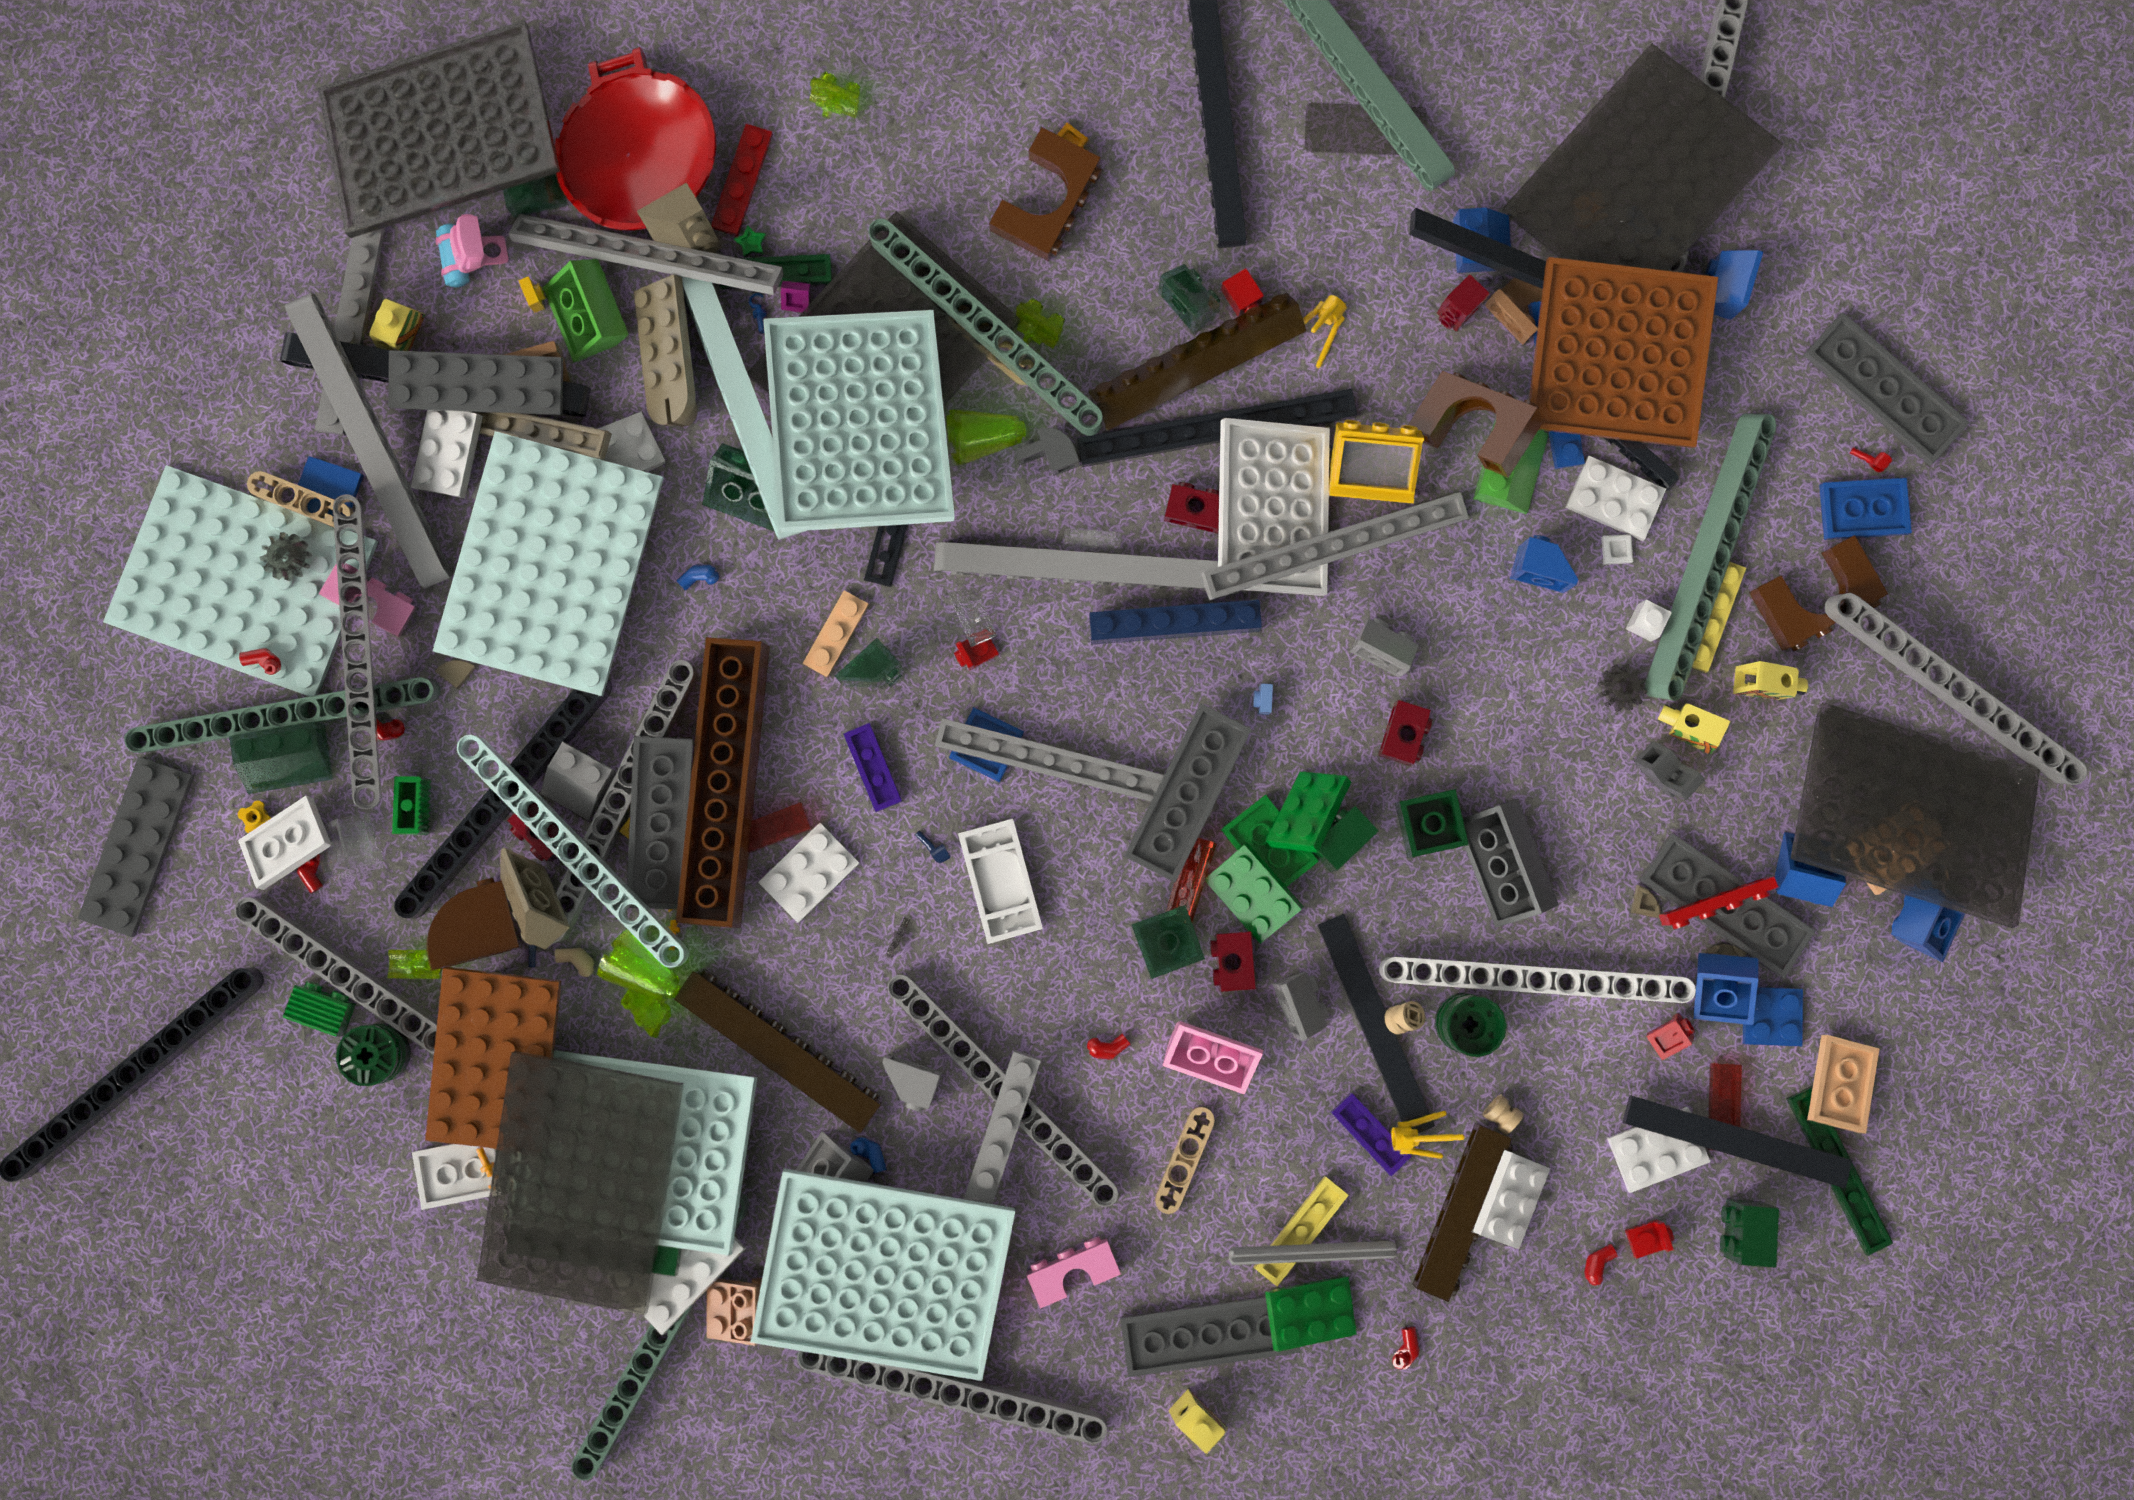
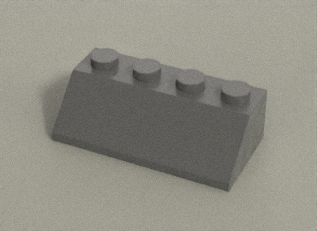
[1463,798,1559,928]

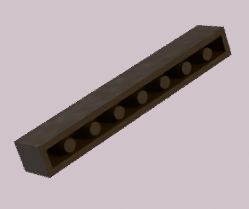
[1088,292,1306,430]
[673,969,882,1133]

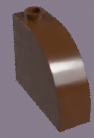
[426,878,519,972]

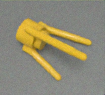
[1303,295,1347,368]
[1391,1111,1465,1159]

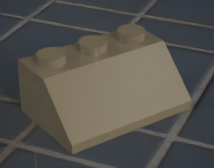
[637,183,722,253]
[500,847,570,950]

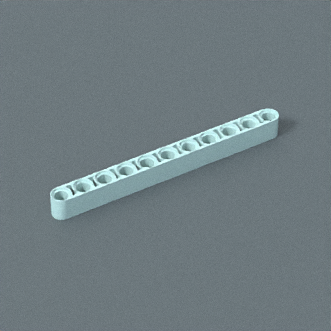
[677,275,806,540]
[457,735,689,968]

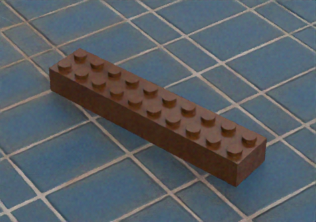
[676,637,770,928]

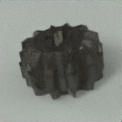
[259,532,312,581]
[1597,664,1647,712]

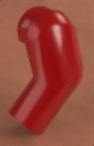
[239,648,282,675]
[297,854,323,894]
[1584,1244,1618,1286]
[1392,1326,1420,1370]

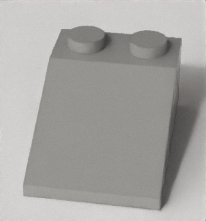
[1272,971,1329,1041]

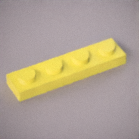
[1692,562,1746,673]
[1254,1176,1349,1287]

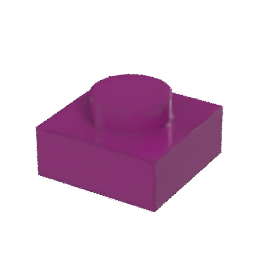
[781,281,811,314]

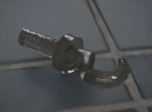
[886,917,911,959]

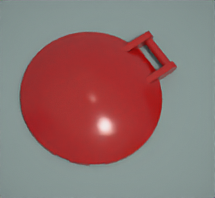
[554,47,716,230]

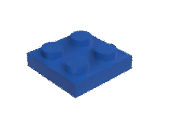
[1743,987,1803,1047]

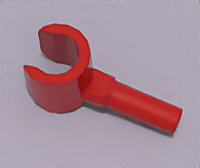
[1850,447,1892,473]

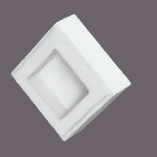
[1601,534,1633,565]

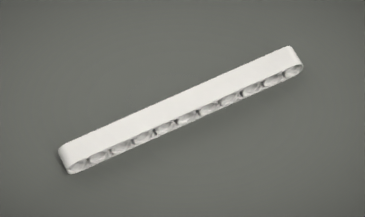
[1379,957,1696,1003]

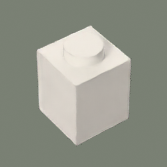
[1626,600,1672,642]

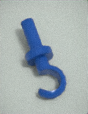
[749,293,767,334]

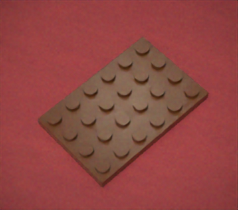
[425,967,562,1154]

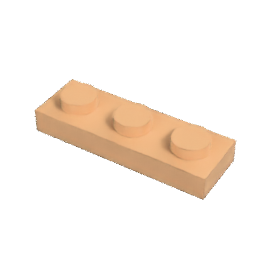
[802,590,869,678]

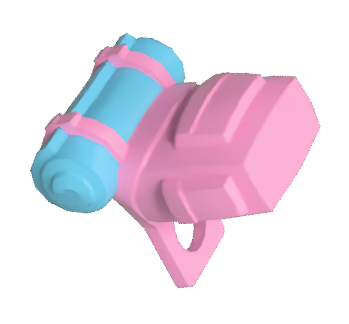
[435,214,509,288]

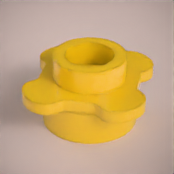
[237,800,271,833]

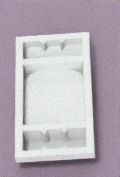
[958,819,1043,944]

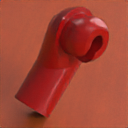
[376,718,405,741]
[1087,1034,1131,1060]

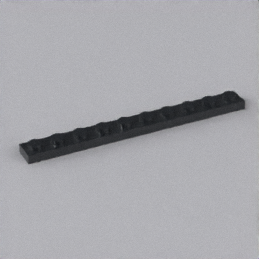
[1077,388,1357,468]

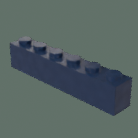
[1089,600,1262,645]

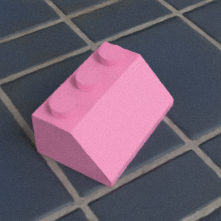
[1163,1021,1263,1094]

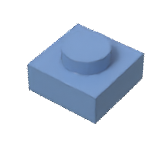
[1253,684,1273,715]

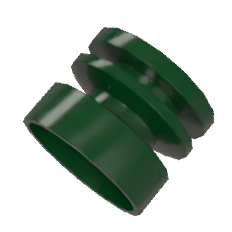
[1434,993,1507,1057]
[336,1023,411,1086]

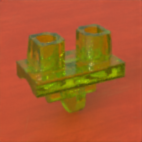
[809,72,861,119]
[1012,298,1065,349]
[387,949,442,979]
[620,984,672,1038]

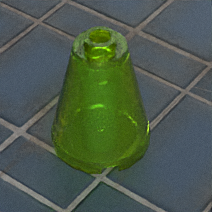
[946,409,1026,466]
[597,929,681,1002]

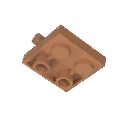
[707,1278,762,1346]

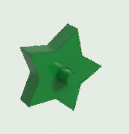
[734,225,766,258]

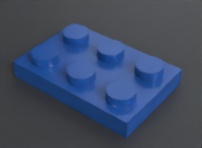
[1819,478,1912,540]

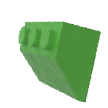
[543,259,629,363]
[1473,419,1549,514]

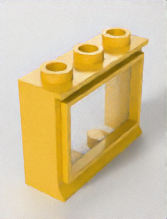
[1329,420,1424,504]

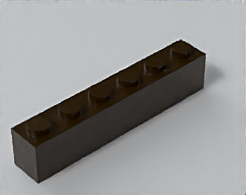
[1412,1123,1513,1302]

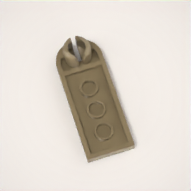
[633,274,698,428]

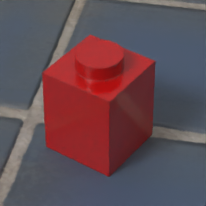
[1221,268,1264,317]

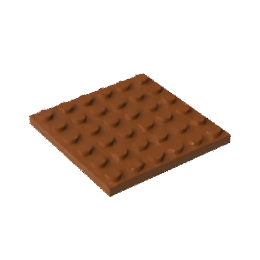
[1529,257,1718,448]

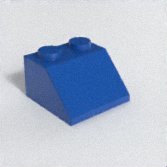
[1453,208,1511,273]
[1705,250,1763,320]
[1510,535,1578,593]
[1774,832,1846,907]
[1891,883,1966,963]
[1693,953,1758,1025]

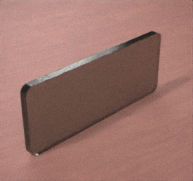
[1305,103,1427,155]

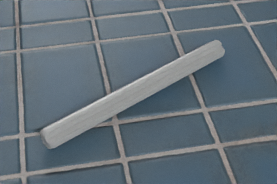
[1229,1241,1397,1265]

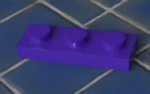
[843,723,902,813]
[1330,1092,1412,1177]

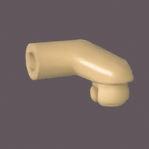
[555,948,594,977]

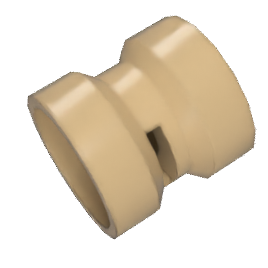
[1385,1001,1425,1034]
[1483,1094,1524,1135]

